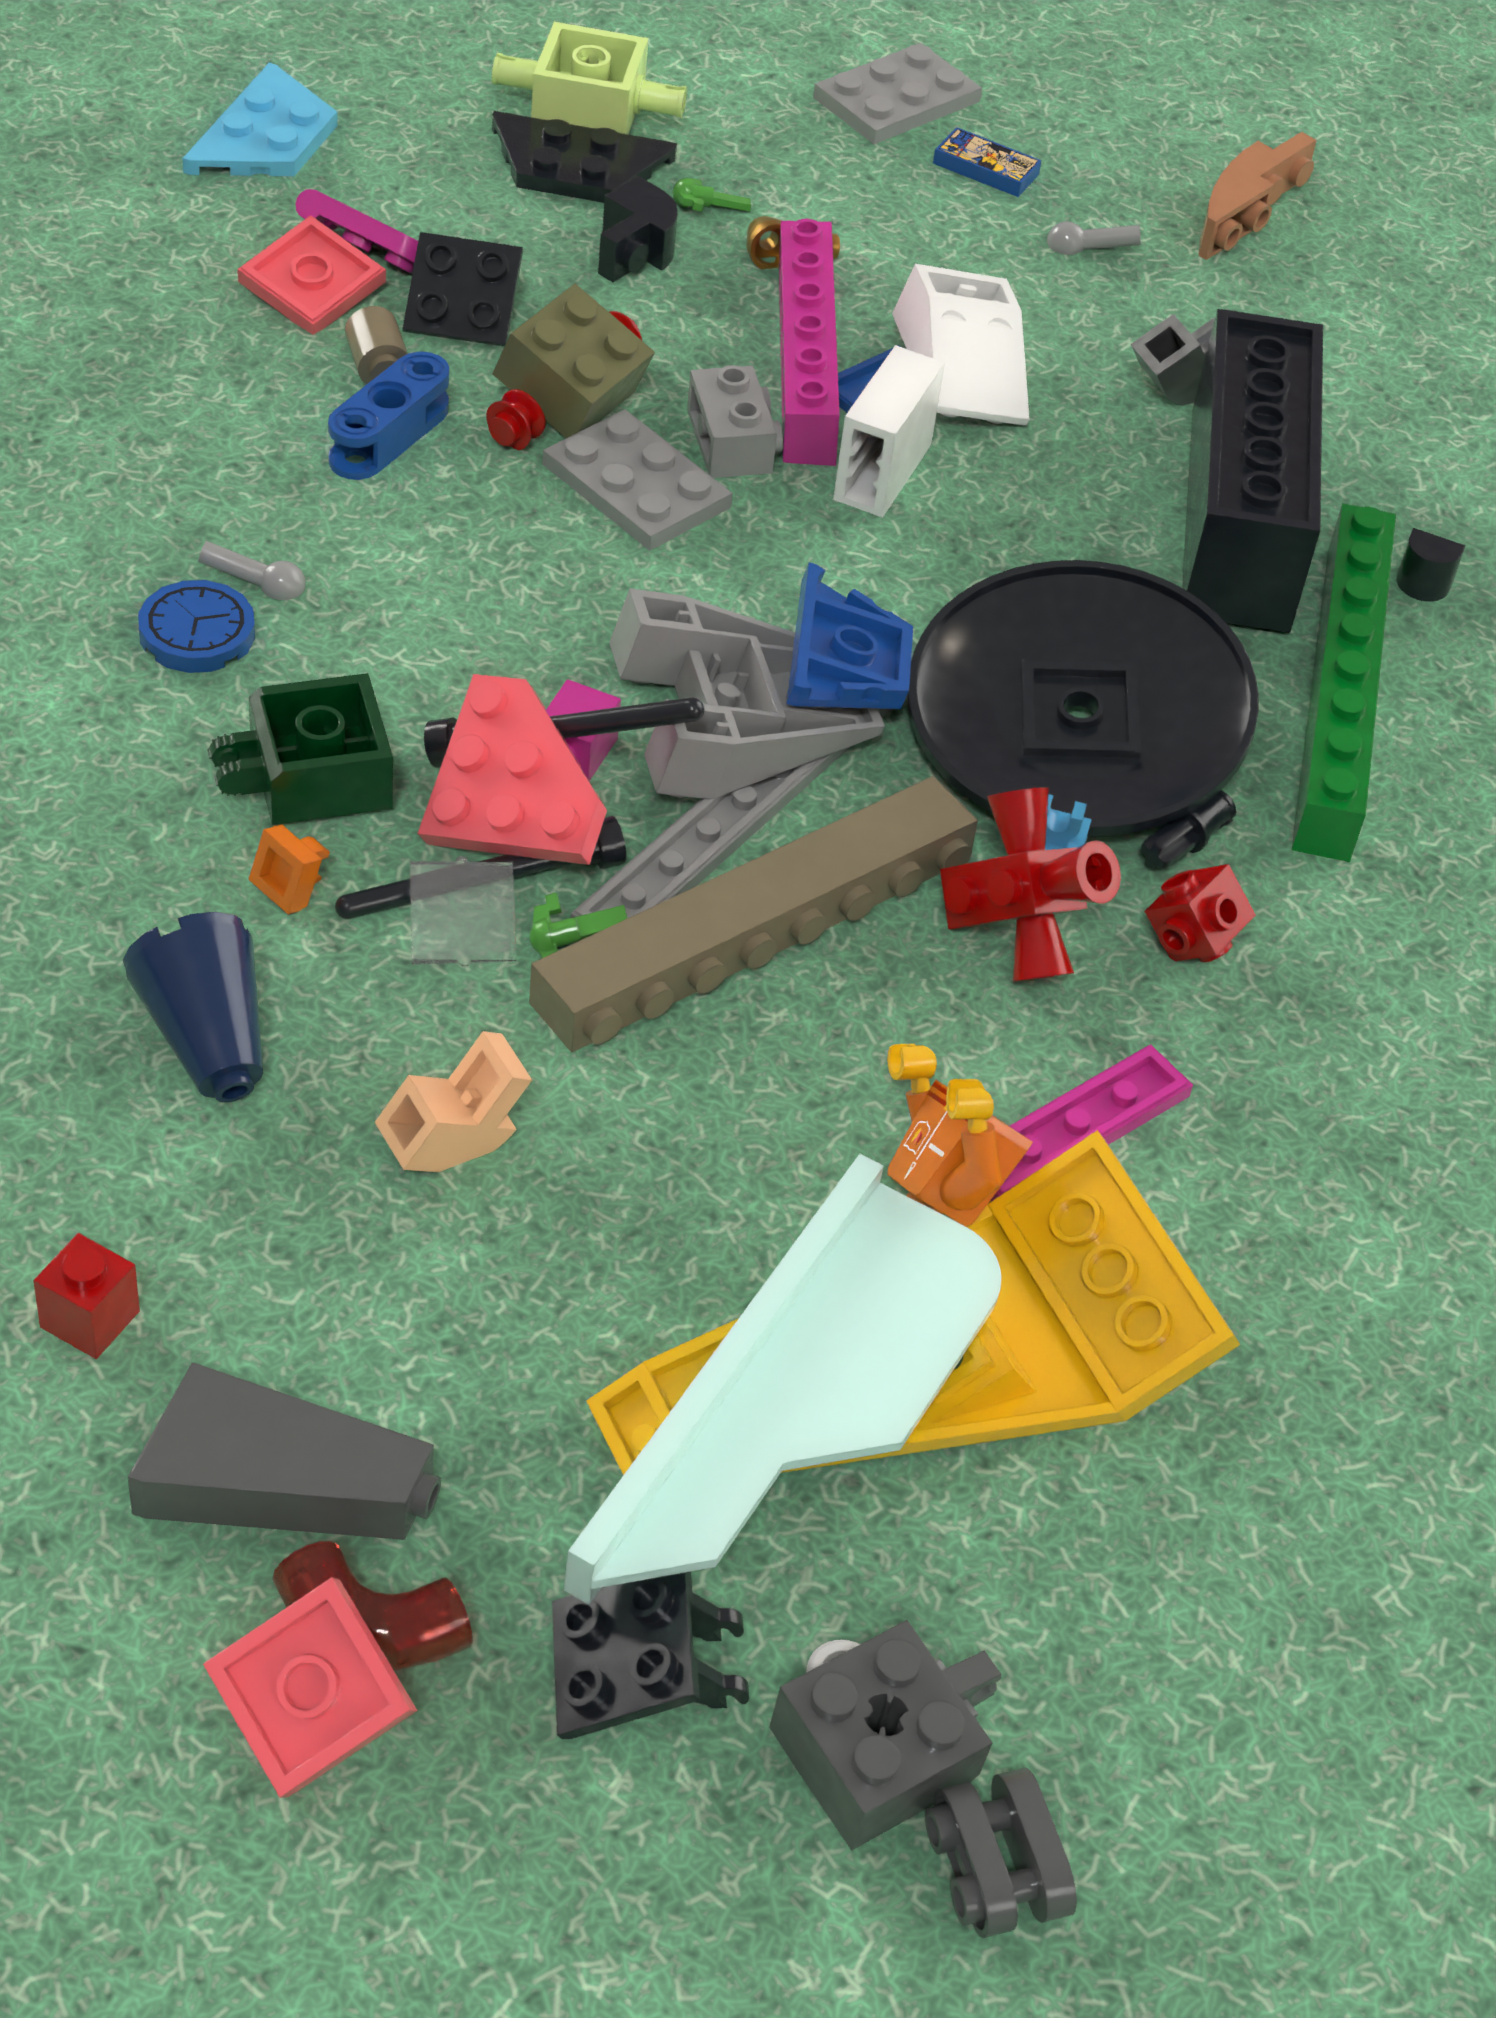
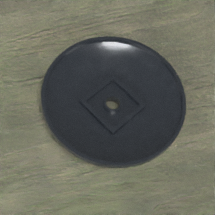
[907,560,1259,836]

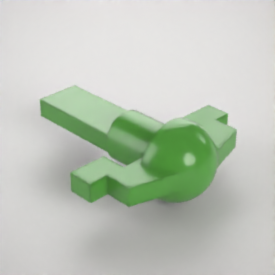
[673,178,751,212]
[529,892,628,958]

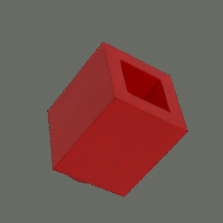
[33,1233,140,1360]

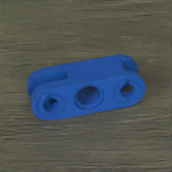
[328,352,449,480]

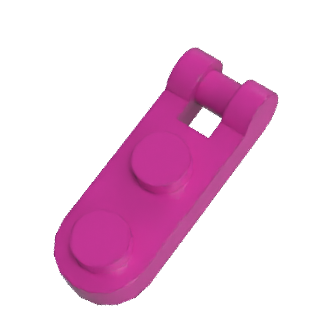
[295,189,418,274]

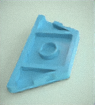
[182,63,337,176]

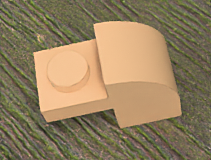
[375,1031,532,1172]

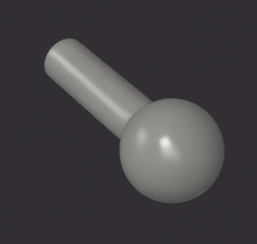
[1047,221,1141,255]
[198,541,306,600]

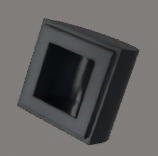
[1396,528,1466,602]

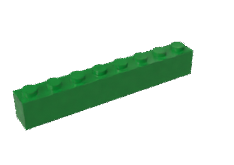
[1292,503,1396,862]

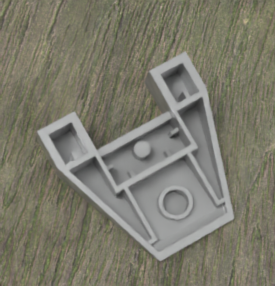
[609,588,885,799]

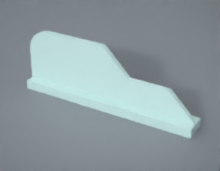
[564,1154,1001,1605]

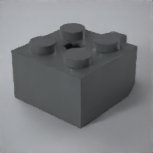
[769,1620,1002,1851]

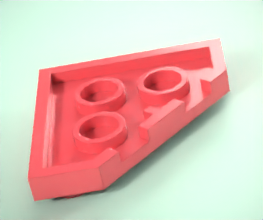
[417,674,607,865]

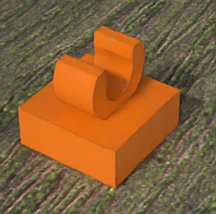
[248,824,330,915]

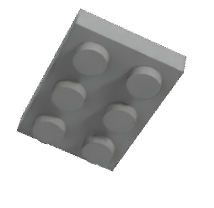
[813,43,982,144]
[543,409,733,551]

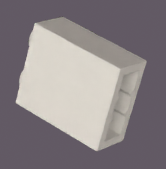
[833,345,945,517]

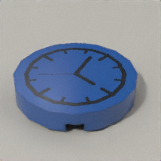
[138,580,255,673]

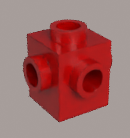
[1144,864,1256,962]

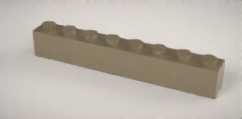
[529,776,978,1053]

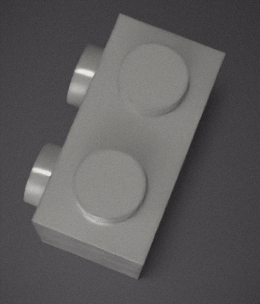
[687,365,783,478]

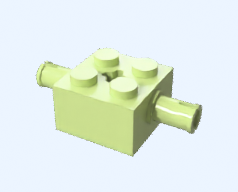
[492,22,687,134]

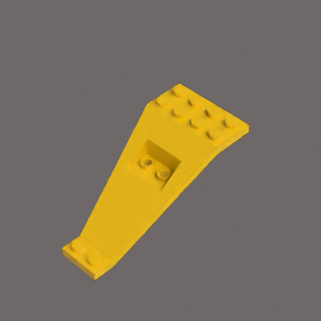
[586,1130,1241,1475]

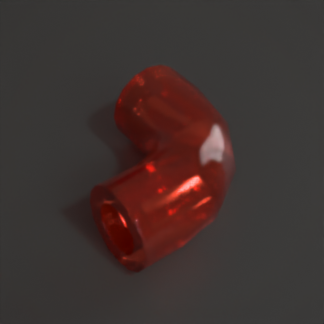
[272,1541,473,1671]

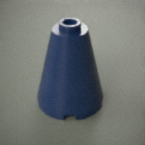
[123,912,263,1102]

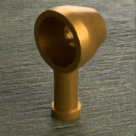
[746,216,840,269]

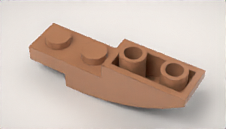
[1199,132,1317,260]

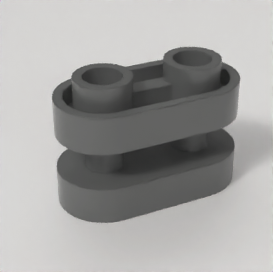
[925,1767,1077,1938]

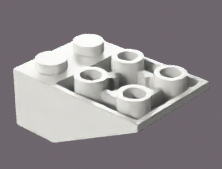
[892,264,1030,426]

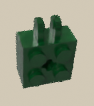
[207,673,393,825]

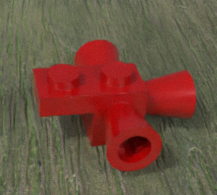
[940,787,1121,982]

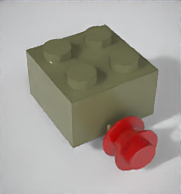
[486,283,655,451]

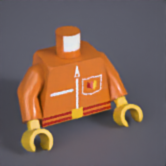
[887,1044,1033,1227]

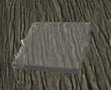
[410,856,517,969]

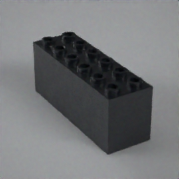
[1182,309,1323,633]

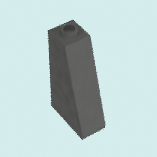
[128,1362,441,1540]

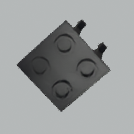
[403,232,523,347]
[552,1571,749,1739]

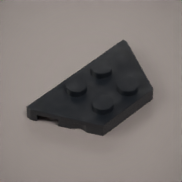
[492,111,677,203]

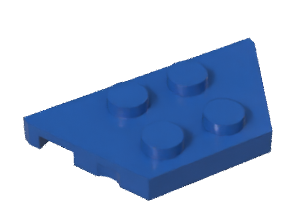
[787,562,914,709]

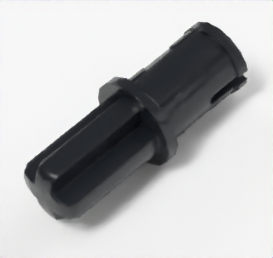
[1141,790,1237,869]

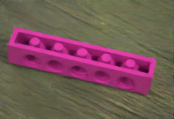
[778,219,840,466]

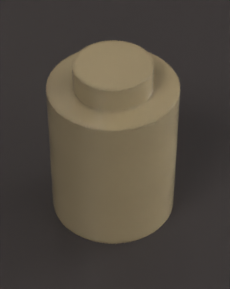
[345,306,408,384]

